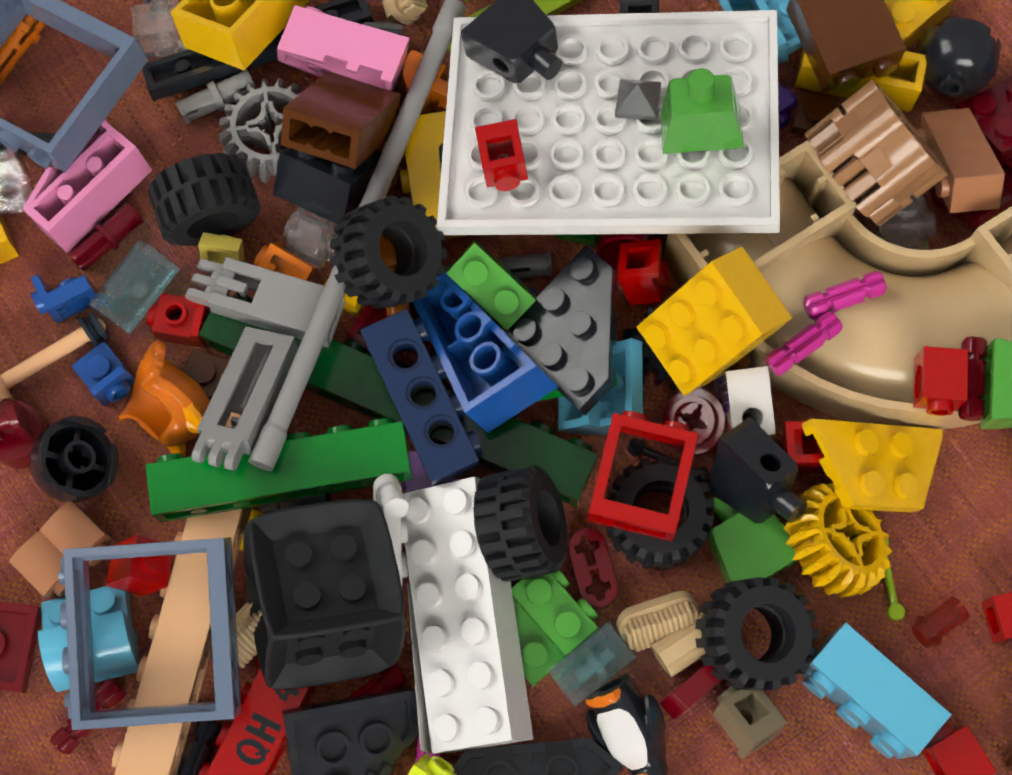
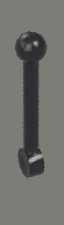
[627,438,710,483]

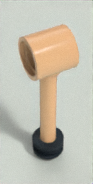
[0,311,109,402]

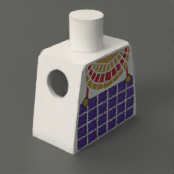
[715,366,776,436]

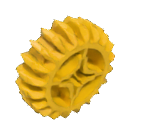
[783,483,892,598]

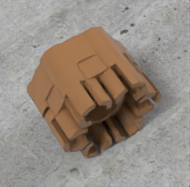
[804,80,948,227]

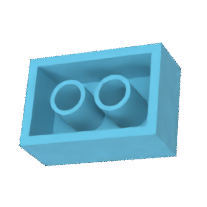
[802,623,952,759]

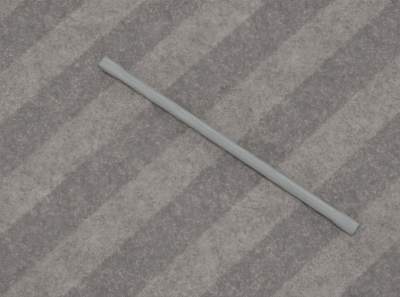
[248,0,466,471]

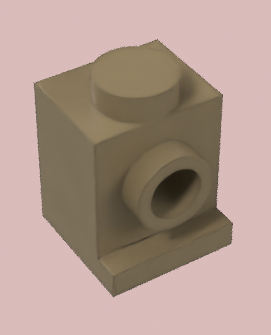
[713,687,787,760]

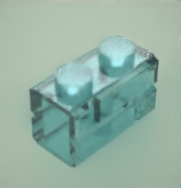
[88,241,180,334]

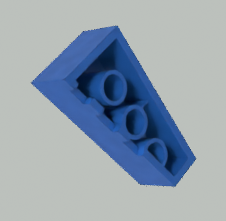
[413,271,558,433]

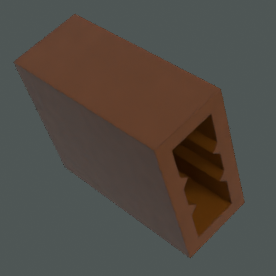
[786,0,907,92]
[281,71,401,169]

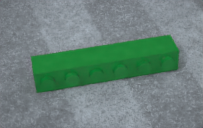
[145,418,413,523]

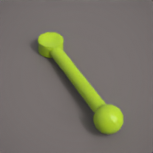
[884,538,905,621]

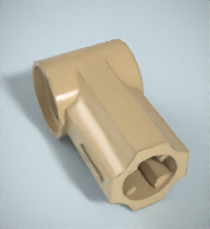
[650,612,706,678]

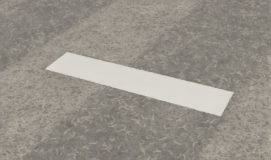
[407,583,435,755]

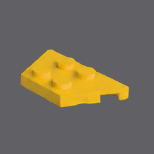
[802,419,943,513]

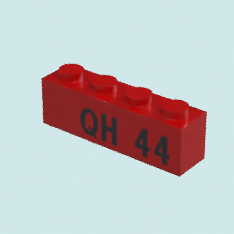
[198,660,317,775]

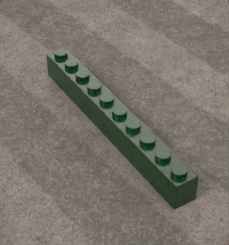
[198,292,598,508]

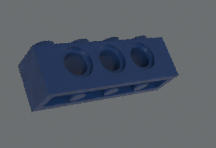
[360,309,483,486]

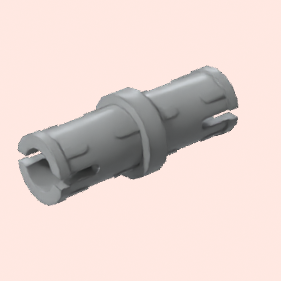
[176,69,257,124]

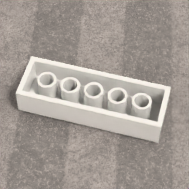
[403,476,533,754]

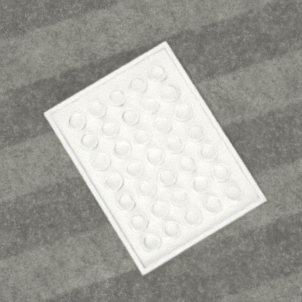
[436,10,780,235]

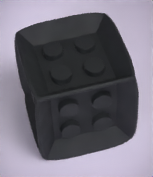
[243,499,406,689]

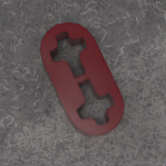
[568,528,617,610]
[660,665,722,721]

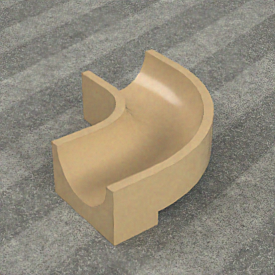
[662,140,1012,429]

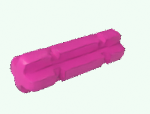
[803,271,887,319]
[765,311,843,376]

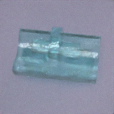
[547,622,636,706]

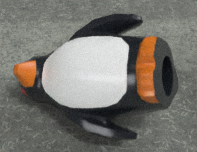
[586,673,668,775]

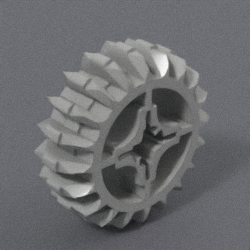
[219,78,302,184]

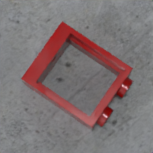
[587,411,699,542]

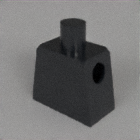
[461,0,563,84]
[708,417,807,523]

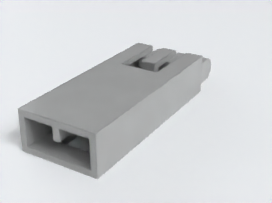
[185,257,346,348]
[192,327,298,471]

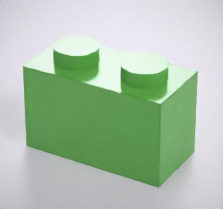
[446,239,536,330]

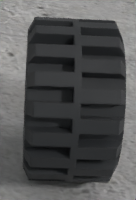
[147,153,261,246]
[330,196,447,309]
[606,456,714,570]
[473,465,568,582]
[695,577,819,690]

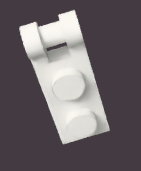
[373,474,409,586]

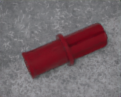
[69,203,144,271]

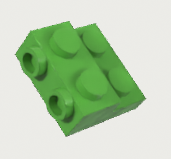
[512,570,598,687]

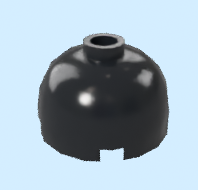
[918,18,1001,97]
[30,416,119,502]

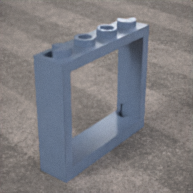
[0,0,148,173]
[58,537,241,730]

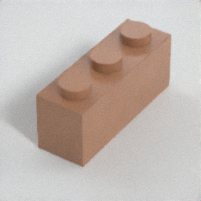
[916,108,1005,213]

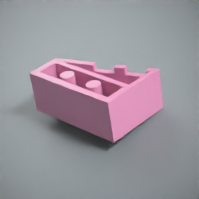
[277,5,409,92]
[23,120,152,253]

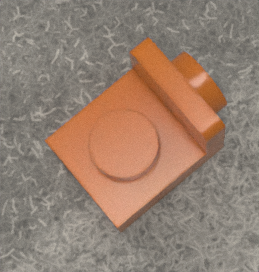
[253,241,317,281]

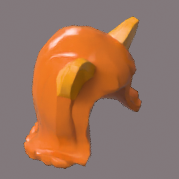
[118,340,210,458]

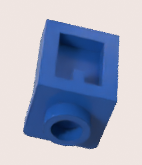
[30,274,102,323]
[71,341,135,406]

